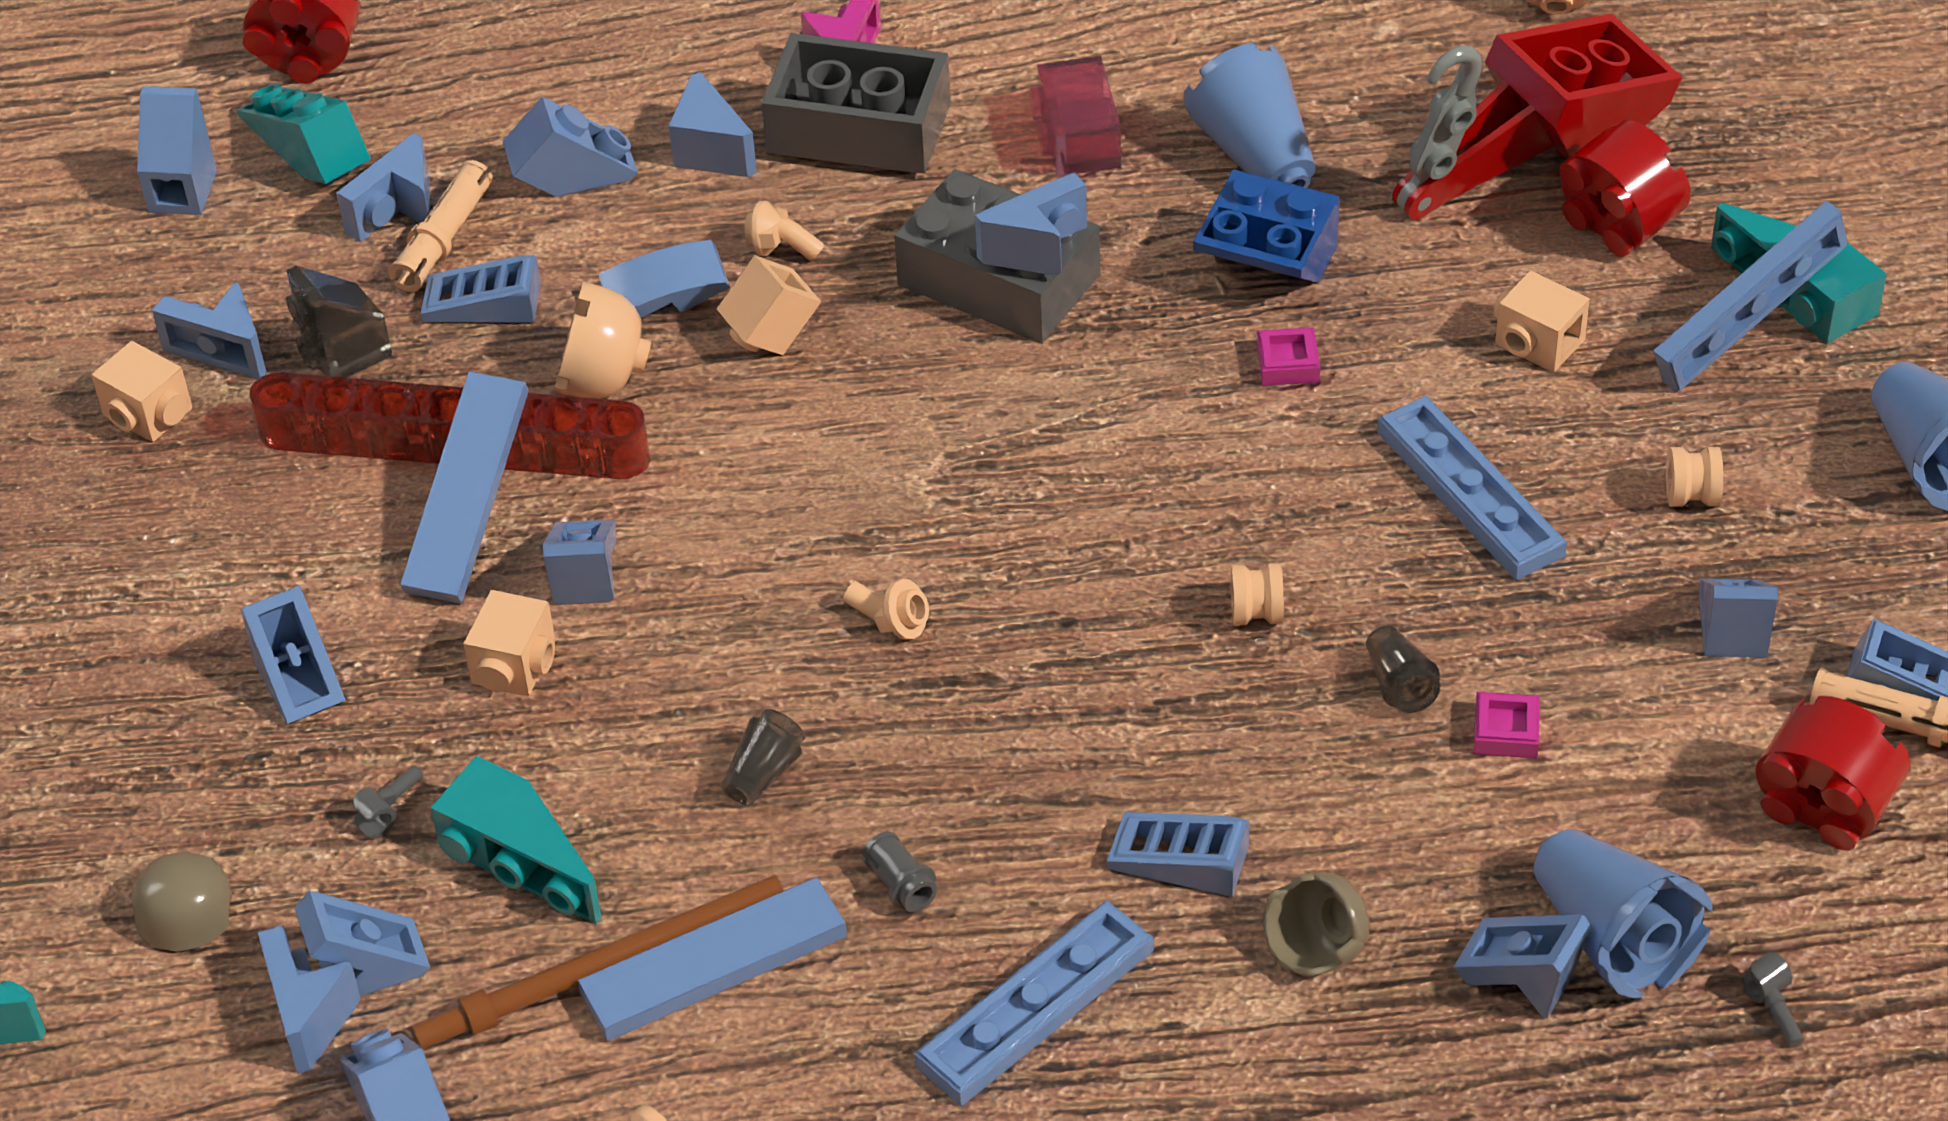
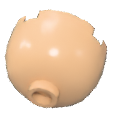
[554,282,651,400]

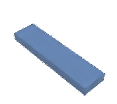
[1653,200,1848,393]
[400,372,529,604]
[1377,395,1567,580]
[578,877,847,1042]
[914,900,1154,1107]

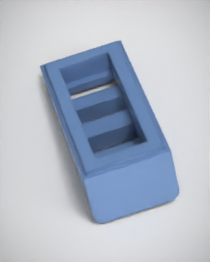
[421,255,541,323]
[1846,618,1948,701]
[1107,812,1250,897]

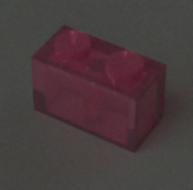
[1029,56,1121,177]

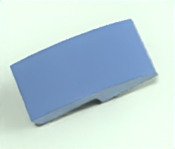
[598,240,731,318]

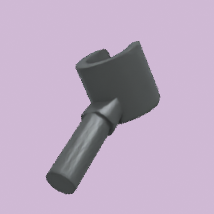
[354,766,423,839]
[1743,951,1804,1047]

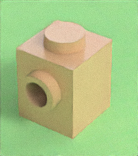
[717,255,821,355]
[1493,270,1590,373]
[91,340,193,442]
[463,590,556,696]

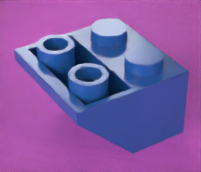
[1193,169,1340,283]

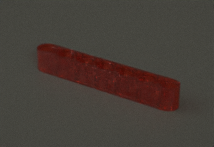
[249,372,650,479]

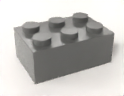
[761,33,951,174]
[894,169,1100,344]

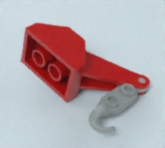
[1392,13,1683,220]

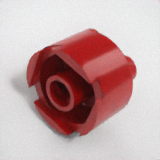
[242,0,360,84]
[1559,120,1691,257]
[1755,696,1911,851]

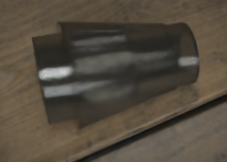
[1366,626,1440,713]
[720,709,805,806]

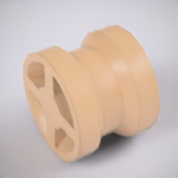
[1666,447,1723,507]
[1230,563,1284,626]

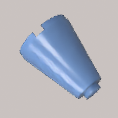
[1183,43,1315,188]
[1871,362,1948,511]
[1534,829,1713,998]

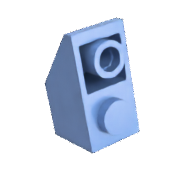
[137,86,217,215]
[502,96,638,197]
[339,1029,450,1121]

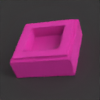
[1256,327,1320,386]
[1473,692,1540,758]

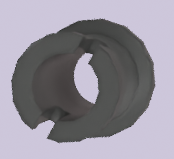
[862,831,937,912]

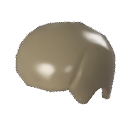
[132,851,232,952]
[1262,871,1370,976]

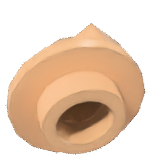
[745,201,824,261]
[843,579,929,640]

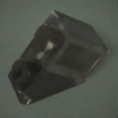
[286,265,393,385]

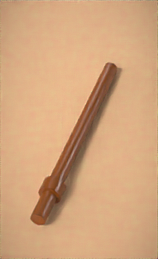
[410,875,784,1049]

